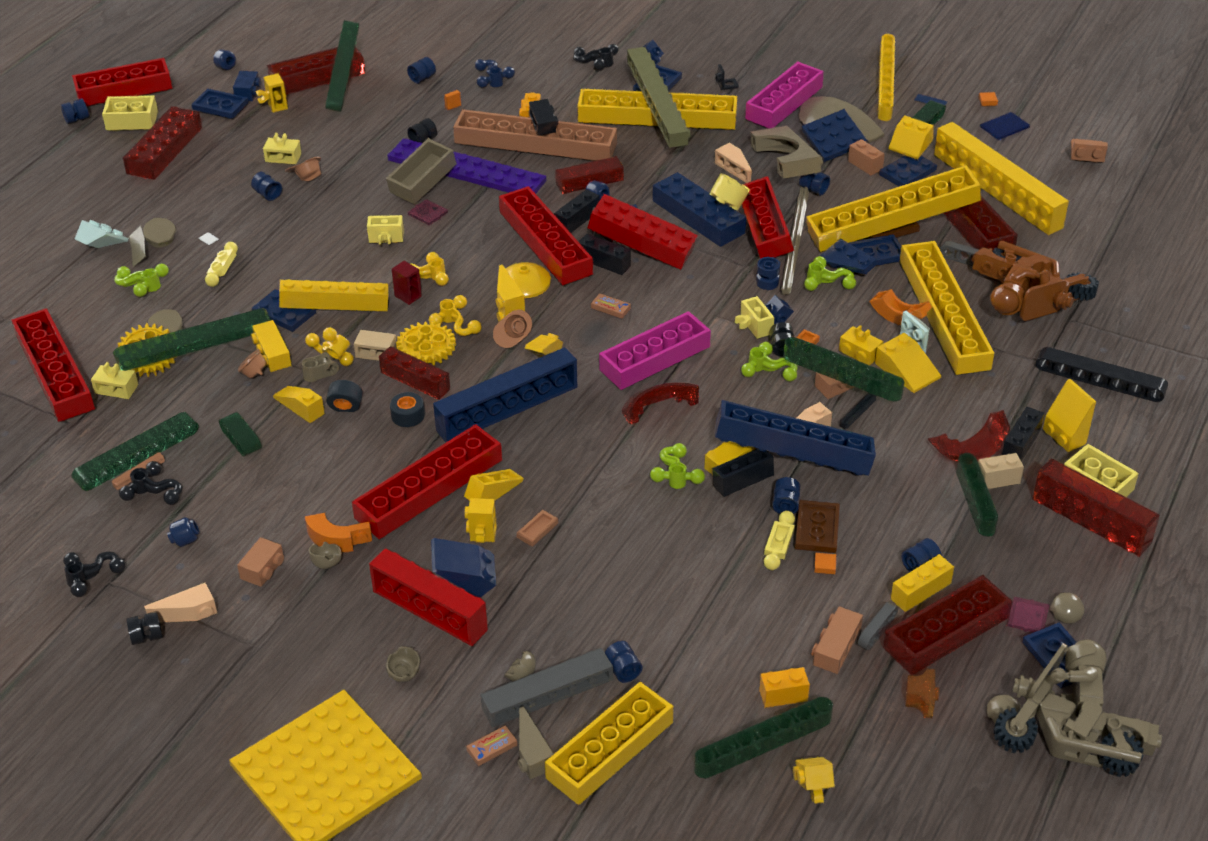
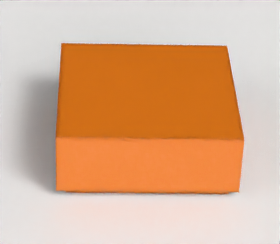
[444,90,461,110]
[979,92,998,106]
[795,329,820,350]
[814,553,836,574]

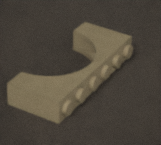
[750,126,823,179]

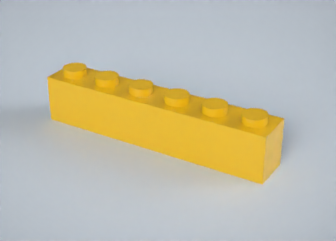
[279,279,388,311]

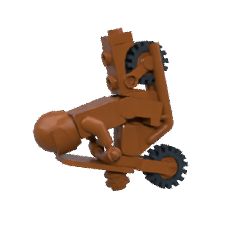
[972,241,1099,321]

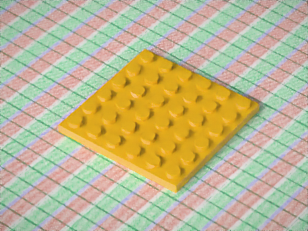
[229,689,422,841]

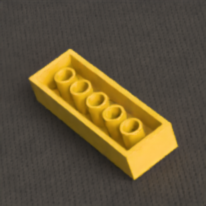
[545,682,673,805]

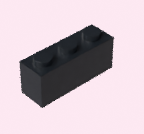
[554,189,600,233]
[578,233,631,275]
[1002,407,1045,462]
[712,449,774,497]

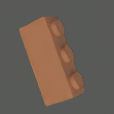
[811,607,863,674]

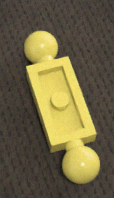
[205,242,238,287]
[764,511,795,570]

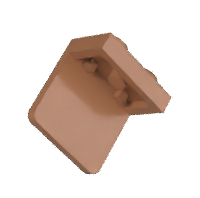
[1071,139,1108,163]

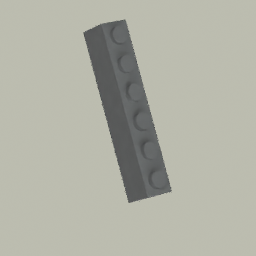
[480,648,613,728]

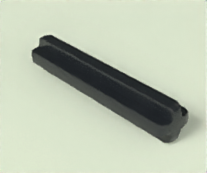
[839,391,877,429]

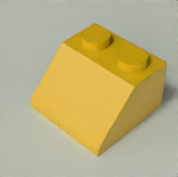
[889,115,934,160]

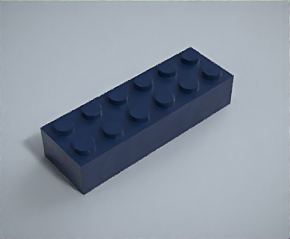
[653,172,746,247]

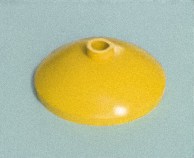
[506,262,551,298]

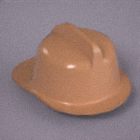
[285,157,321,181]
[493,310,532,348]
[238,349,267,378]

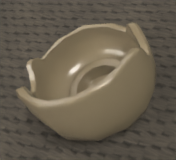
[308,542,342,569]
[1049,592,1085,624]
[386,646,420,682]
[504,651,536,682]
[987,694,1021,723]

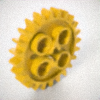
[396,321,456,366]
[117,323,178,377]

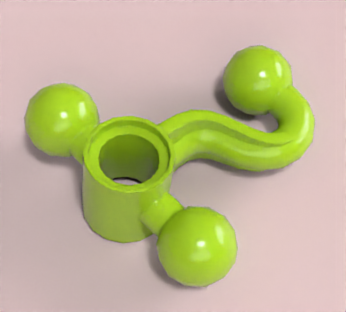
[804,256,856,291]
[114,264,169,297]
[741,342,798,382]
[650,443,705,489]

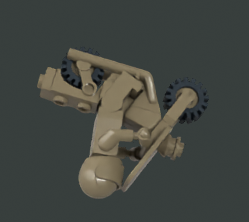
[993,639,1162,777]

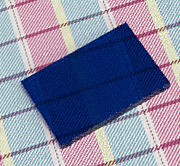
[980,112,1030,140]

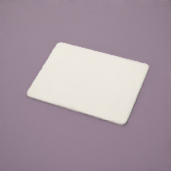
[199,232,218,245]

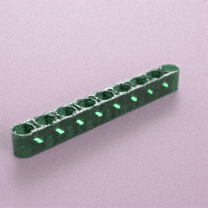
[113,308,272,371]

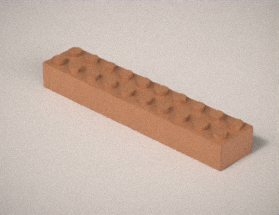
[453,109,617,162]

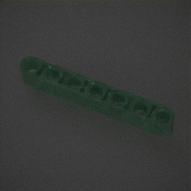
[325,20,359,111]
[783,337,905,402]
[71,412,199,491]
[694,697,833,779]

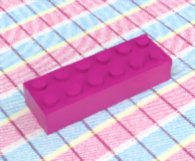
[745,62,824,128]
[599,311,711,390]

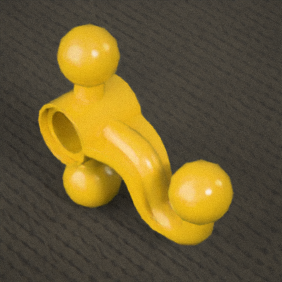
[411,252,449,286]
[428,295,482,336]
[305,327,354,366]

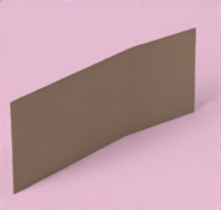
[129,225,146,267]

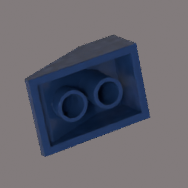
[431,538,496,597]

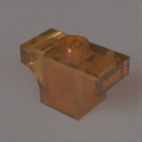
[905,668,939,718]

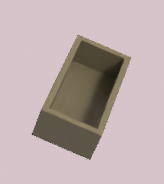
[386,138,456,205]

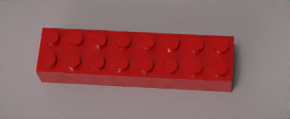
[499,186,593,285]
[11,308,95,422]
[352,424,502,539]

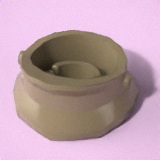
[143,218,176,248]
[148,309,183,339]

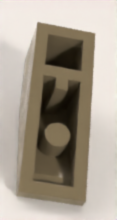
[518,706,554,780]

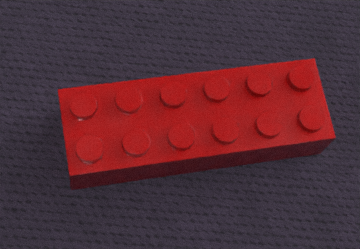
[72,58,173,107]
[741,176,794,259]
[587,194,698,270]
[369,548,488,646]

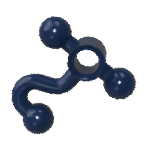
[475,59,515,88]

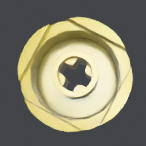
[710,173,750,211]

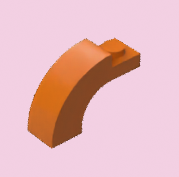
[869,289,932,326]
[305,513,372,552]

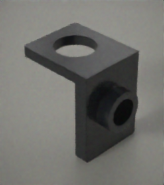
[715,64,739,90]

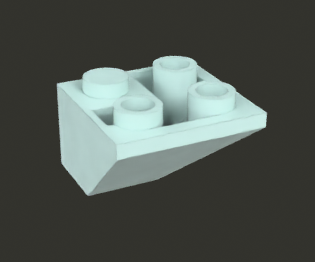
[75,220,129,248]
[900,311,930,354]

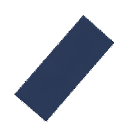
[914,94,948,108]

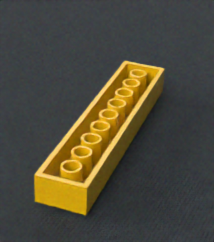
[578,89,737,130]
[934,122,1069,235]
[806,165,981,252]
[899,241,994,375]

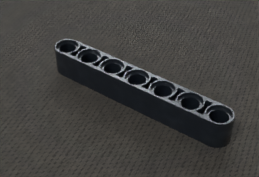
[1035,347,1168,402]

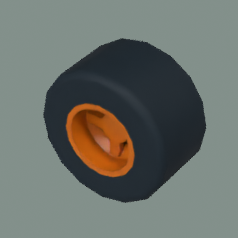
[326,380,363,412]
[390,392,425,427]

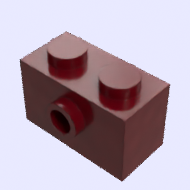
[391,260,422,305]

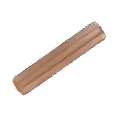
[112,453,165,490]

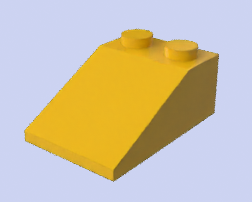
[496,265,525,321]
[875,333,941,393]
[1043,379,1096,452]

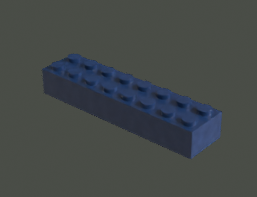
[433,347,578,442]
[715,400,876,476]

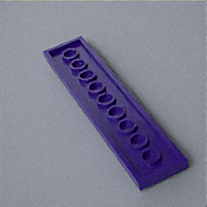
[387,138,546,194]

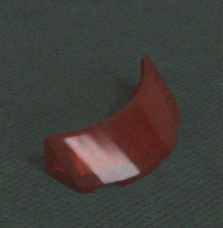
[622,383,699,425]
[928,410,1010,463]

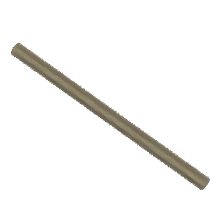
[781,187,809,295]

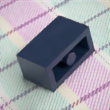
[233,71,261,101]

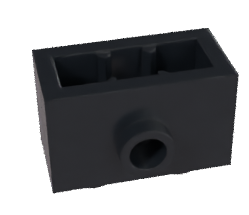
[529,99,558,136]

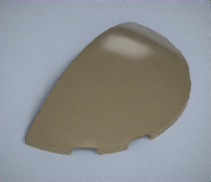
[799,96,884,142]

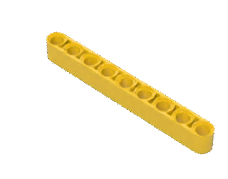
[878,34,895,121]

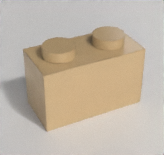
[354,330,397,362]
[976,453,1024,490]

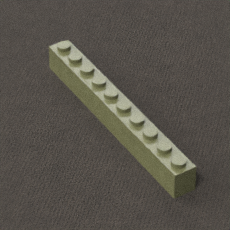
[627,47,690,148]

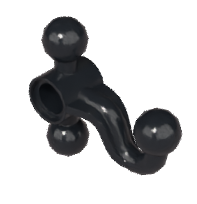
[573,44,619,70]
[119,461,182,505]
[63,551,126,597]

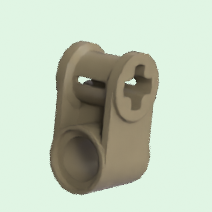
[302,352,339,382]

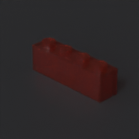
[555,156,624,194]
[379,346,451,400]

